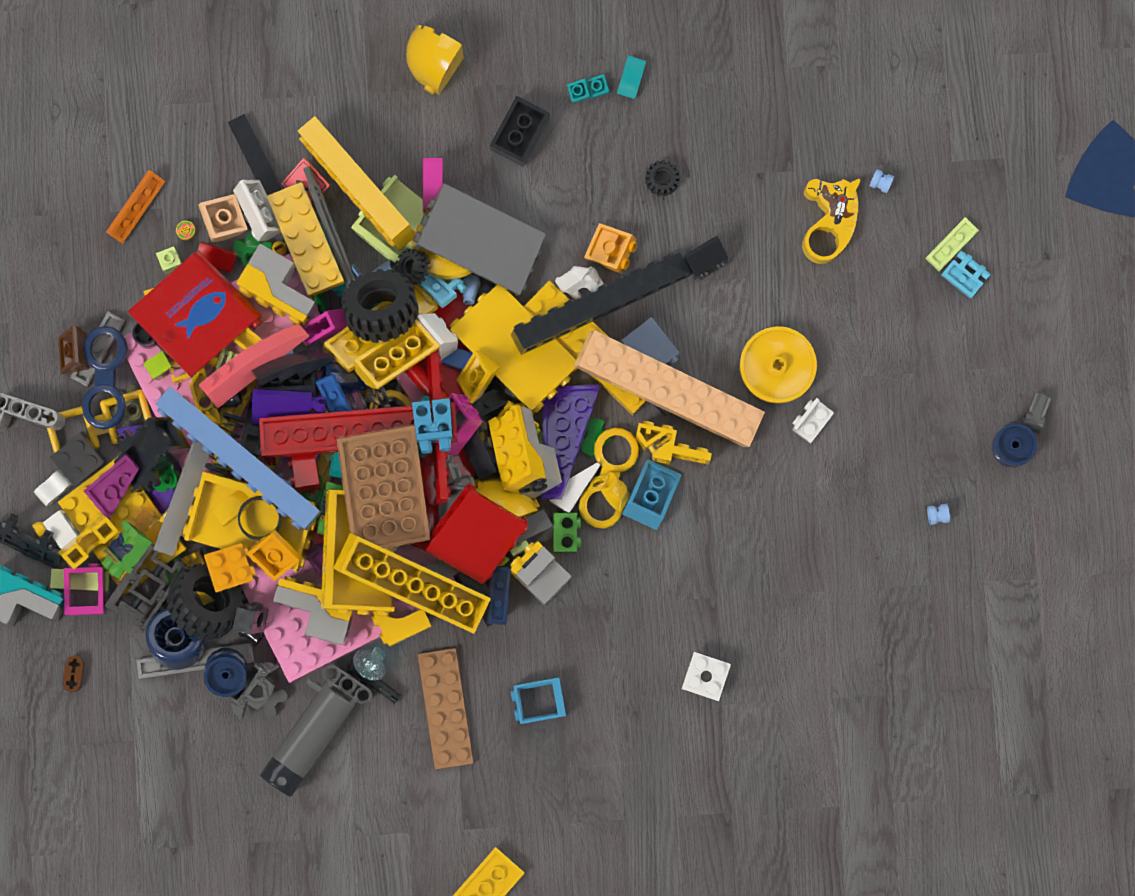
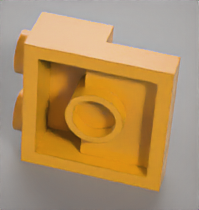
[584,223,637,274]
[247,530,302,581]
[204,543,256,592]

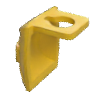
[588,472,630,513]

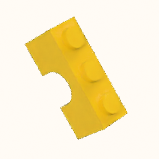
[58,514,119,569]

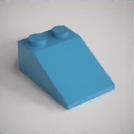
[622,459,681,530]

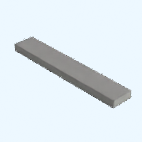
[154,441,209,556]
[136,643,254,679]

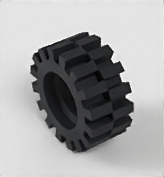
[645,160,680,197]
[395,249,430,285]

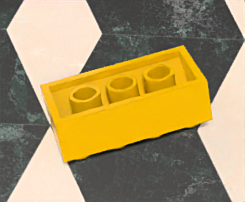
[354,319,440,390]

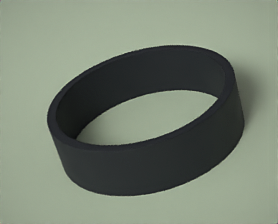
[238,496,281,541]

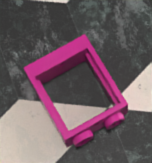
[447,393,483,456]
[64,564,106,616]

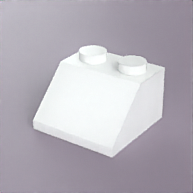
[417,313,458,360]

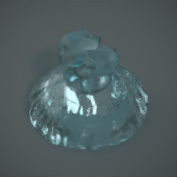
[353,646,387,681]

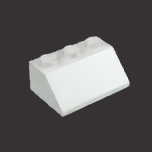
[233,180,281,241]

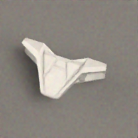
[555,266,604,300]

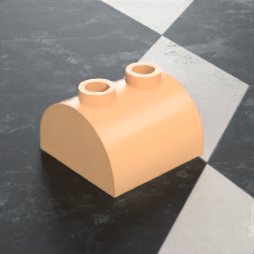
[198,194,247,242]

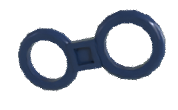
[82,326,128,430]

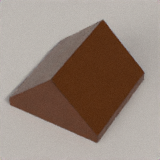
[58,326,89,374]

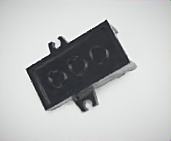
[113,416,191,493]

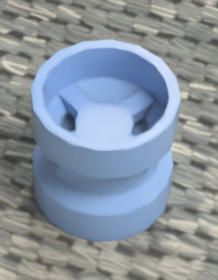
[869,169,894,194]
[927,504,950,525]

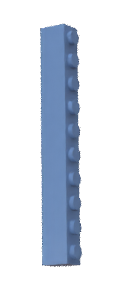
[155,387,322,531]

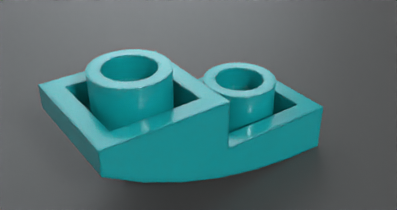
[617,55,646,99]
[567,74,610,103]

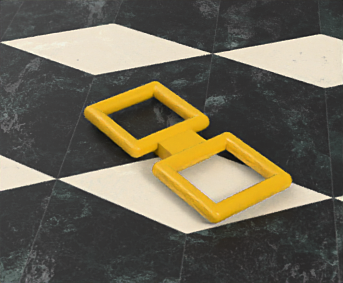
[47,389,152,453]

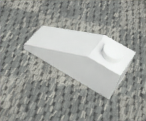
[549,463,600,513]

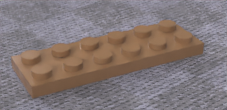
[418,648,473,769]

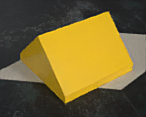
[457,350,501,404]

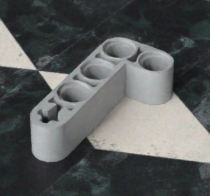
[0,393,65,432]

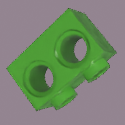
[554,513,581,553]

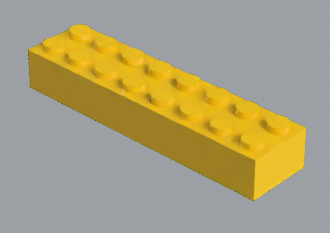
[298,116,416,250]
[524,280,647,416]
[333,533,491,634]

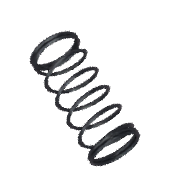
[326,386,388,413]
[204,412,246,474]

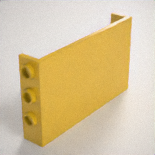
[450,285,578,413]
[183,472,318,572]
[321,489,395,616]

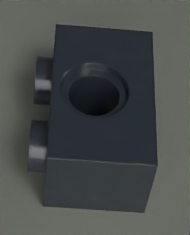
[232,602,269,635]

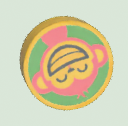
[176,221,196,240]

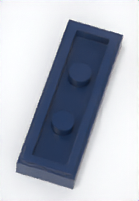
[486,566,512,625]

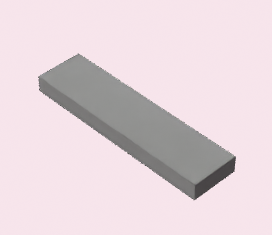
[70,311,125,387]

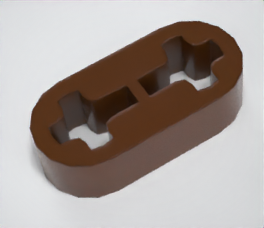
[63,656,84,692]

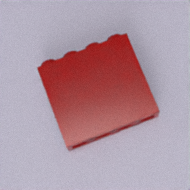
[424,482,528,584]

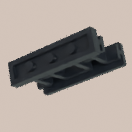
[104,542,187,631]

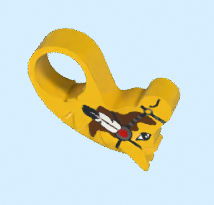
[802,179,860,264]

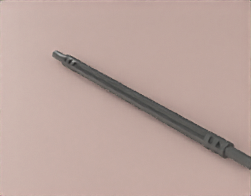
[303,166,368,310]

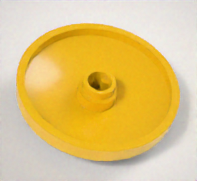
[740,327,817,404]

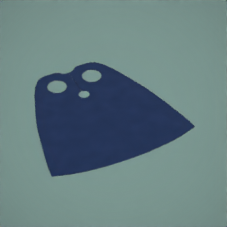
[1065,120,1135,217]

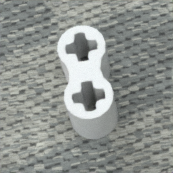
[34,469,73,507]

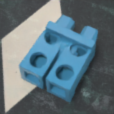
[412,398,453,454]

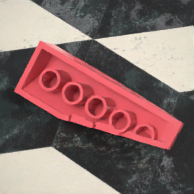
[198,324,309,409]

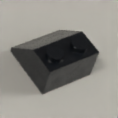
[684,235,728,280]

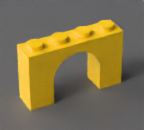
[371,610,432,647]

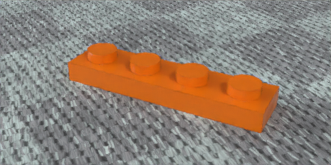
[106,170,165,244]

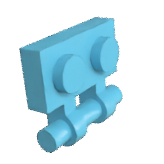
[941,251,991,299]
[418,275,467,308]

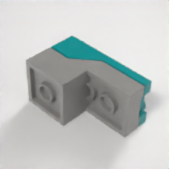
[0,565,64,626]

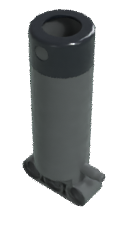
[260,664,372,797]

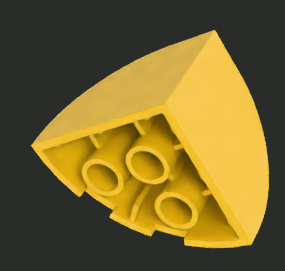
[406,25,464,95]
[474,474,540,518]

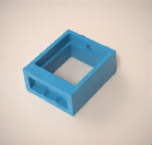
[510,678,566,724]

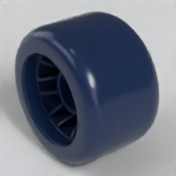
[146,609,206,670]

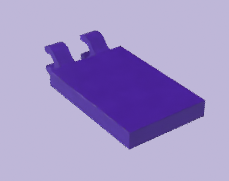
[252,389,325,424]

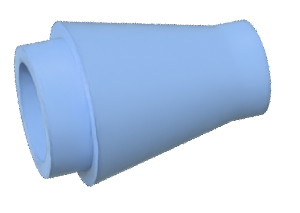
[462,275,481,305]

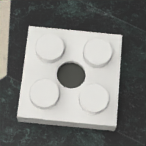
[682,652,731,701]

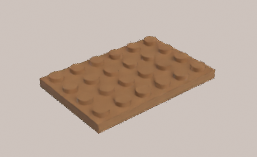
[336,424,430,548]

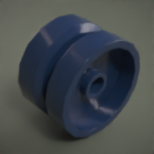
[992,423,1037,468]
[204,648,248,697]

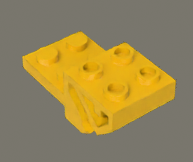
[636,421,712,465]

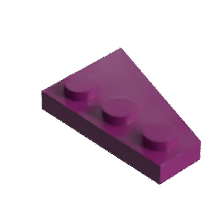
[84,454,140,520]

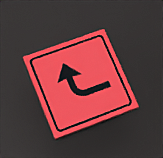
[281,158,330,205]

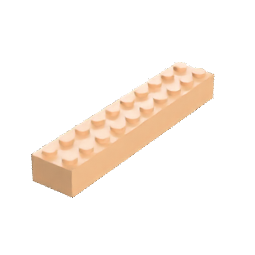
[574,330,765,447]

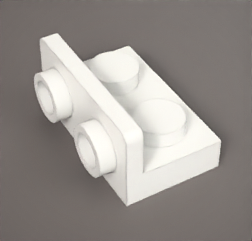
[792,398,834,444]

